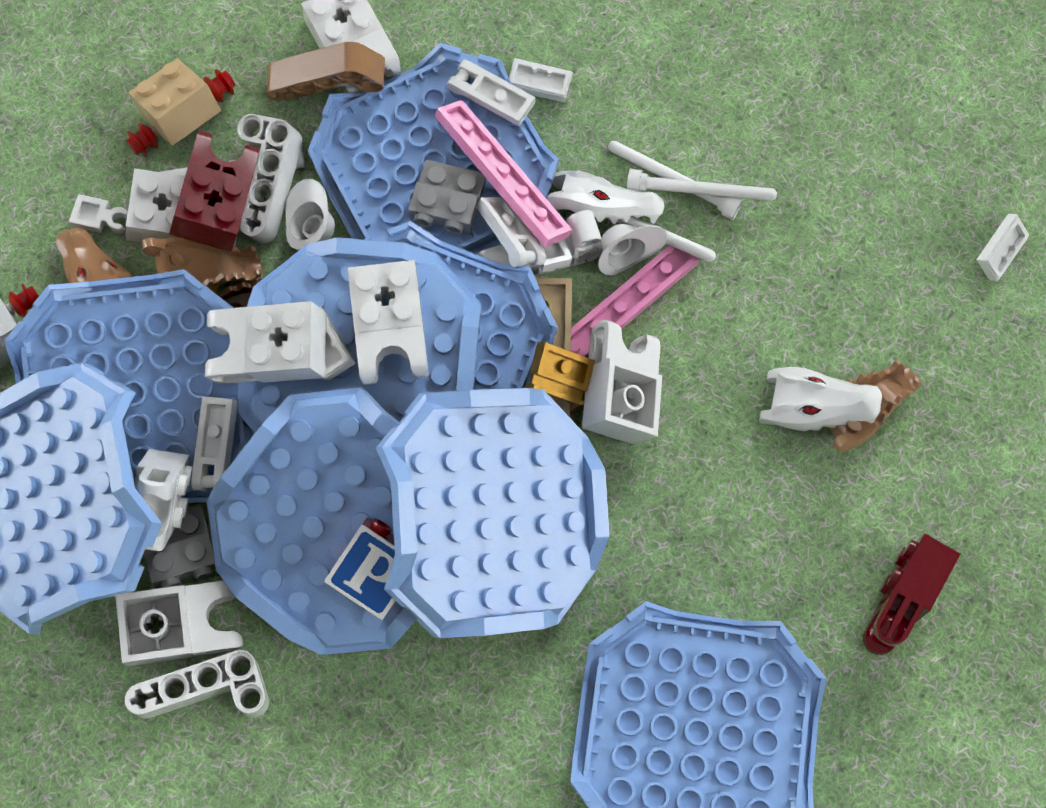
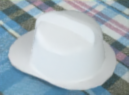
[285,179,335,250]
[598,224,667,275]

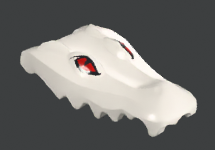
[547,170,665,224]
[759,367,882,432]

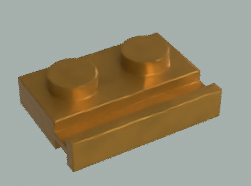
[525,342,595,406]

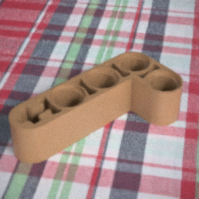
[266,42,385,100]

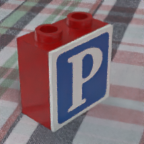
[324,517,395,620]

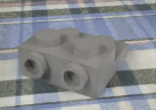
[408,160,486,234]
[143,505,216,589]

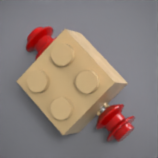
[126,58,236,157]

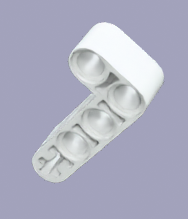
[237,114,303,244]
[477,210,603,276]
[125,650,269,719]

